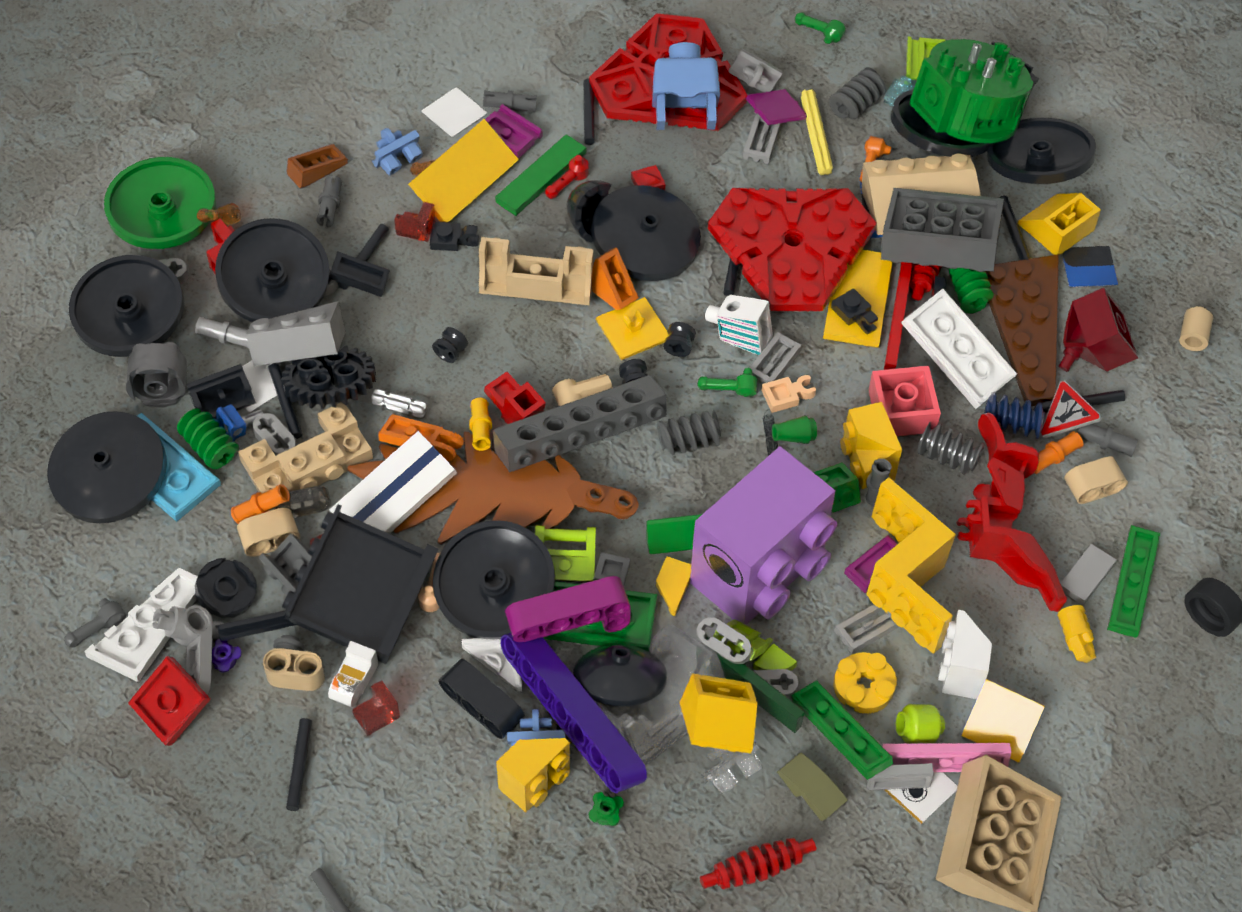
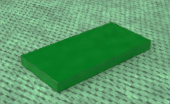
[543,581,657,651]

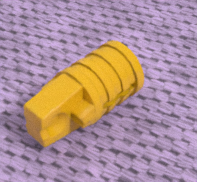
[1057,605,1096,663]

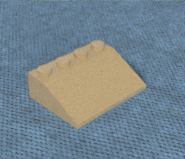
[861,154,981,235]
[936,755,1062,912]

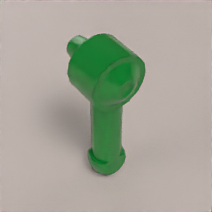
[795,12,846,44]
[697,368,758,397]

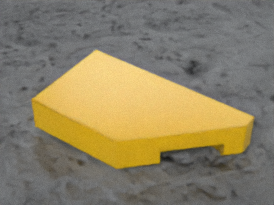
[656,556,691,616]

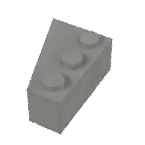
[246,301,346,366]

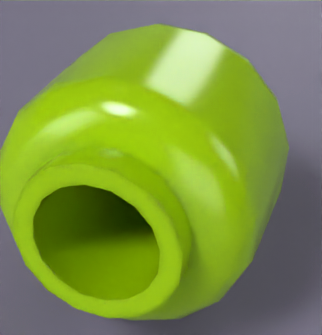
[895,704,945,744]

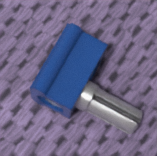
[216,404,263,442]

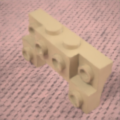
[479,237,594,305]
[238,402,373,499]

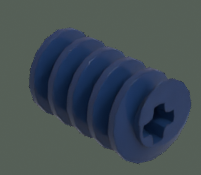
[984,392,1045,439]

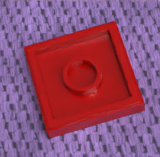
[128,656,211,746]

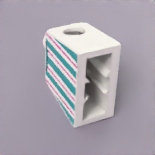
[705,295,773,355]

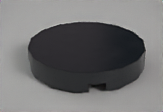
[195,558,257,618]

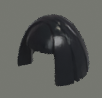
[567,180,612,243]

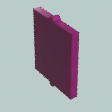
[746,89,807,125]

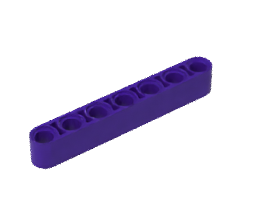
[500,633,647,793]

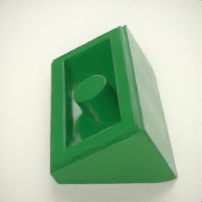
[646,514,702,554]

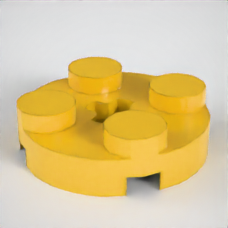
[833,652,897,714]

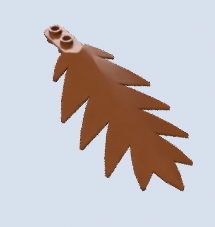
[347,432,638,544]

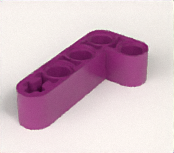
[505,576,631,642]

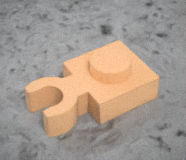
[761,375,816,413]

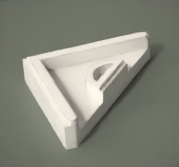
[462,638,522,692]

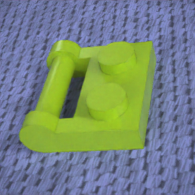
[535,525,596,582]

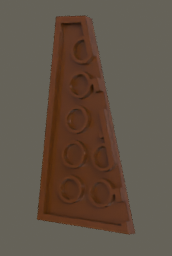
[985,254,1059,407]

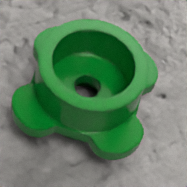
[588,792,624,826]

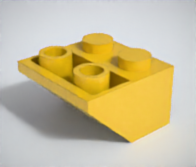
[1018,193,1101,255]
[679,673,757,754]
[496,738,570,812]

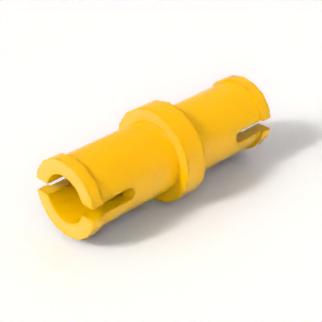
[469,397,492,451]

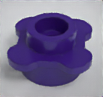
[211,638,242,672]

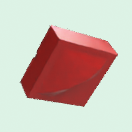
[631,165,666,190]

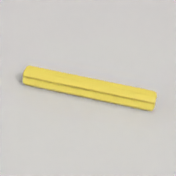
[801,89,833,175]

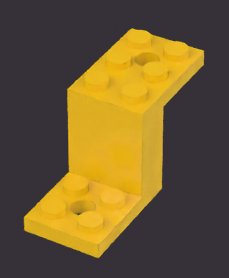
[866,477,956,654]

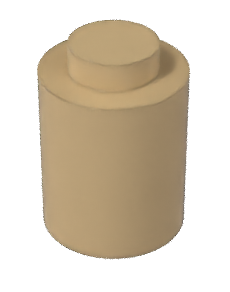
[1179,307,1213,351]

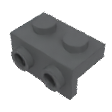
[259,534,312,595]

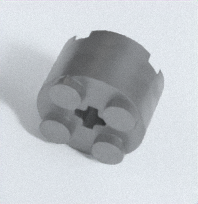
[126,342,187,407]

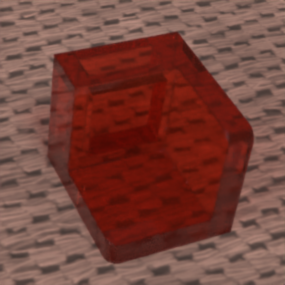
[394,202,436,242]
[352,680,400,736]

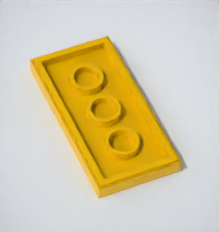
[408,119,519,222]
[823,250,892,348]

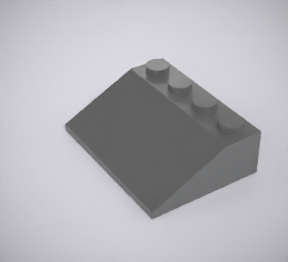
[881,188,1004,272]

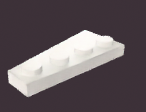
[84,568,197,682]

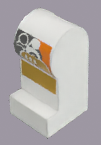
[328,641,379,707]

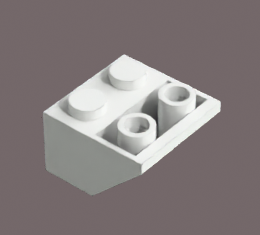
[938,610,992,699]

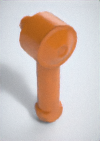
[859,136,892,183]

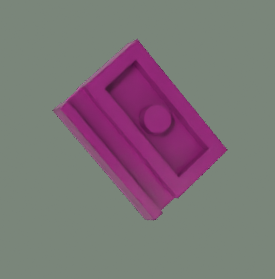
[485,104,543,159]

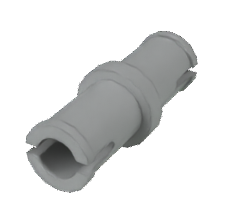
[195,316,249,348]

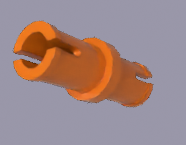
[1034,431,1084,474]
[231,484,290,524]

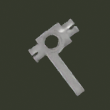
[153,605,223,695]

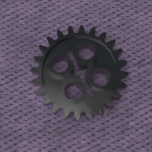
[281,346,376,409]

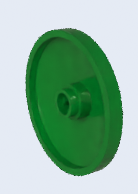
[104,157,216,249]

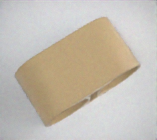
[1064,456,1128,504]
[237,508,300,557]
[263,648,325,691]

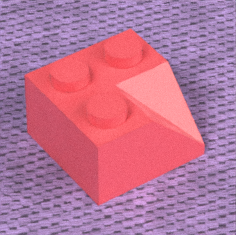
[868,366,941,436]

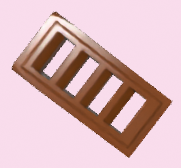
[287,144,348,188]

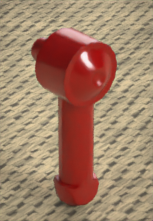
[545,155,589,199]

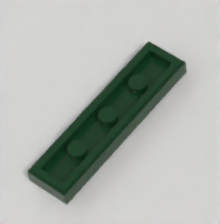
[699,636,804,733]

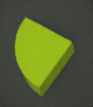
[753,643,797,671]

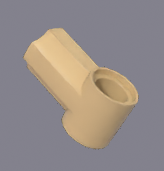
[552,374,612,406]

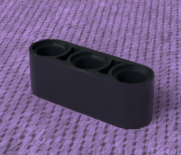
[438,659,525,739]

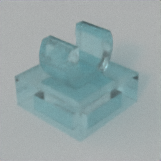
[883,75,915,106]

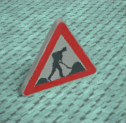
[1040,381,1102,438]

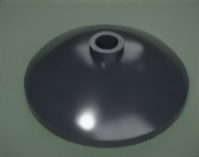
[573,644,667,706]

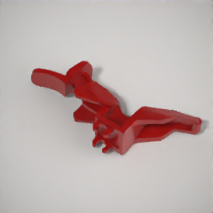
[956,412,1067,612]

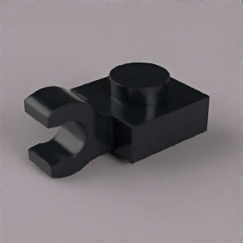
[430,222,479,251]
[831,288,878,334]

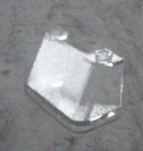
[595,623,726,765]

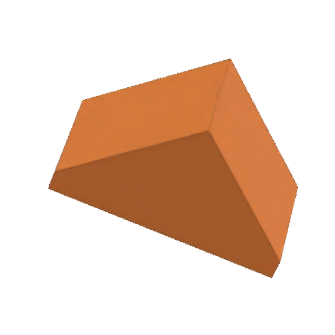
[592,248,639,310]

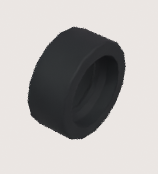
[1184,578,1242,637]

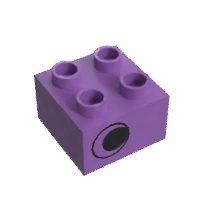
[690,446,837,625]

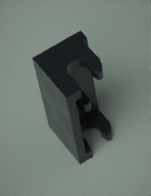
[186,364,256,419]

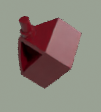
[1058,287,1138,372]

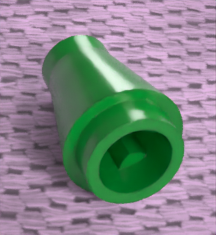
[772,415,817,444]

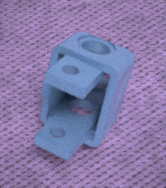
[652,42,720,130]

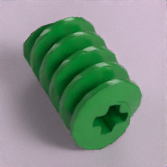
[948,268,994,314]
[177,408,240,469]

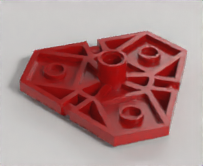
[589,13,747,131]
[708,188,877,311]

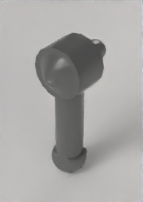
[64,598,126,648]

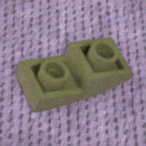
[777,753,848,821]

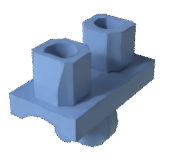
[372,128,423,176]
[507,709,565,747]

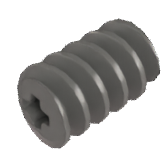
[829,67,886,119]
[657,410,721,456]
[918,422,985,475]

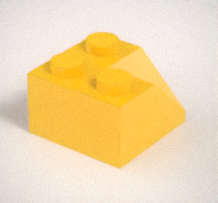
[840,402,902,489]

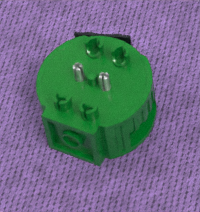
[909,39,1033,143]

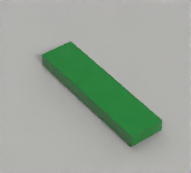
[495,134,586,216]
[1107,525,1160,638]
[791,680,893,780]

